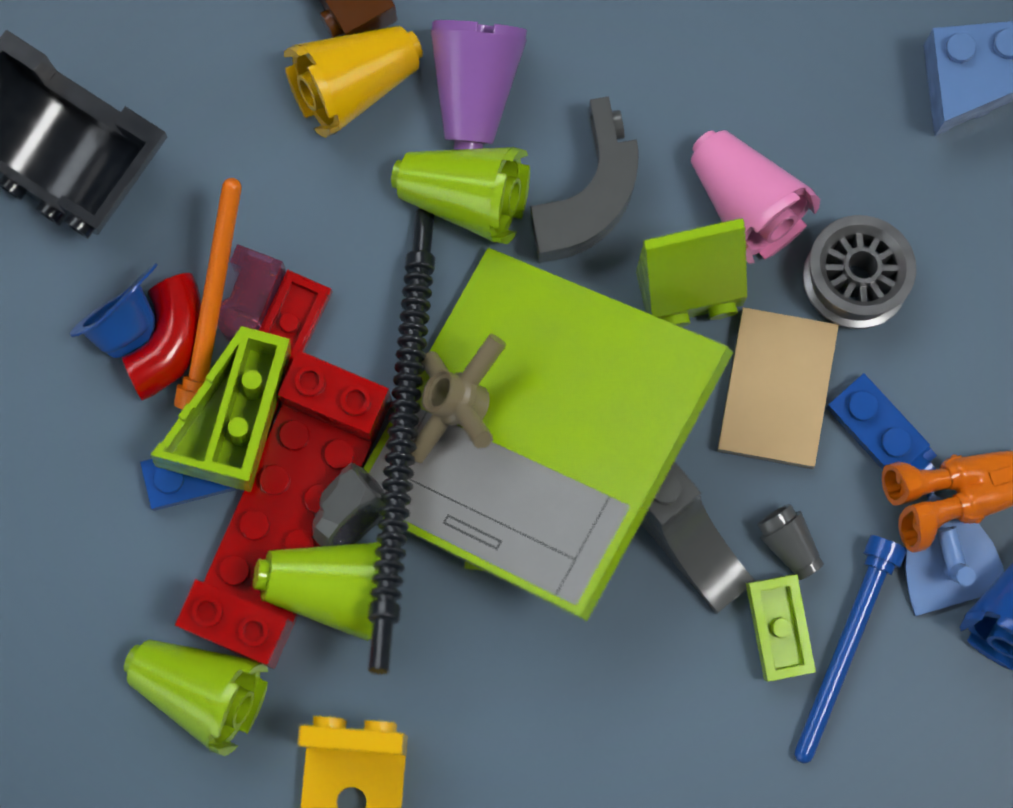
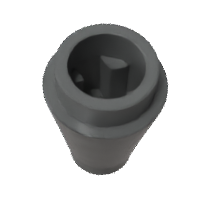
[757,504,824,580]

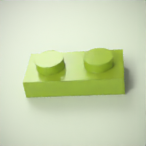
[746,574,816,682]

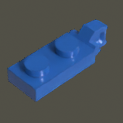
[826,373,937,497]

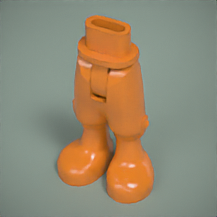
[882,451,1013,552]

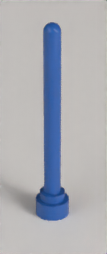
[794,535,907,763]

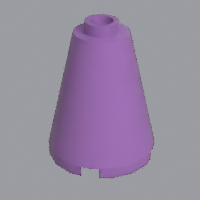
[431,20,527,150]

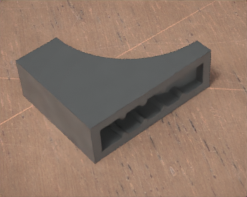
[641,461,755,614]

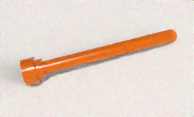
[174,178,242,410]

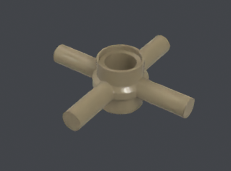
[410,334,506,463]

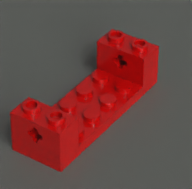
[175,350,392,670]

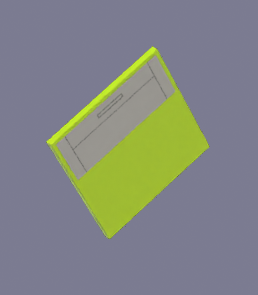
[363,247,733,622]

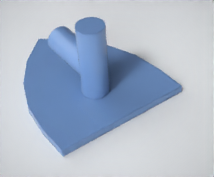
[904,494,1004,616]

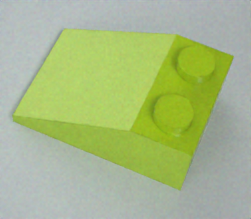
[636,218,747,327]

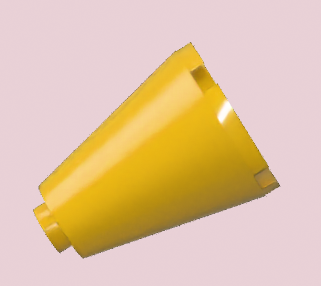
[284,26,423,138]

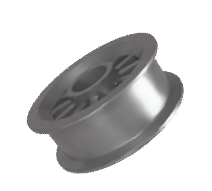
[803,215,916,329]

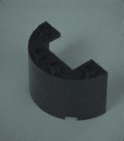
[0,30,167,239]

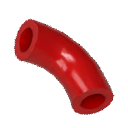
[122,272,201,401]

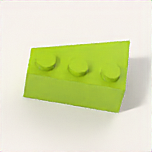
[151,326,291,492]

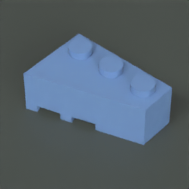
[924,21,1013,137]

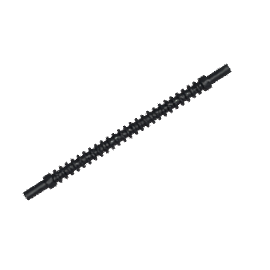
[368,209,436,674]

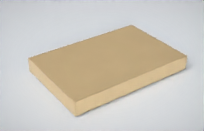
[717,307,839,469]

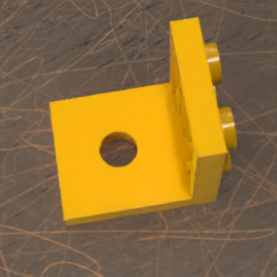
[298,716,408,808]

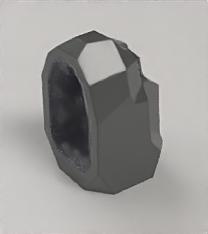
[312,463,386,546]

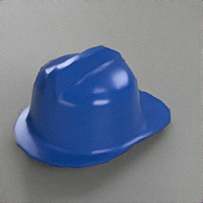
[69,263,158,358]

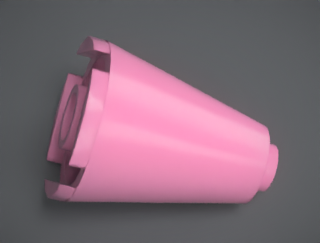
[691,130,820,264]

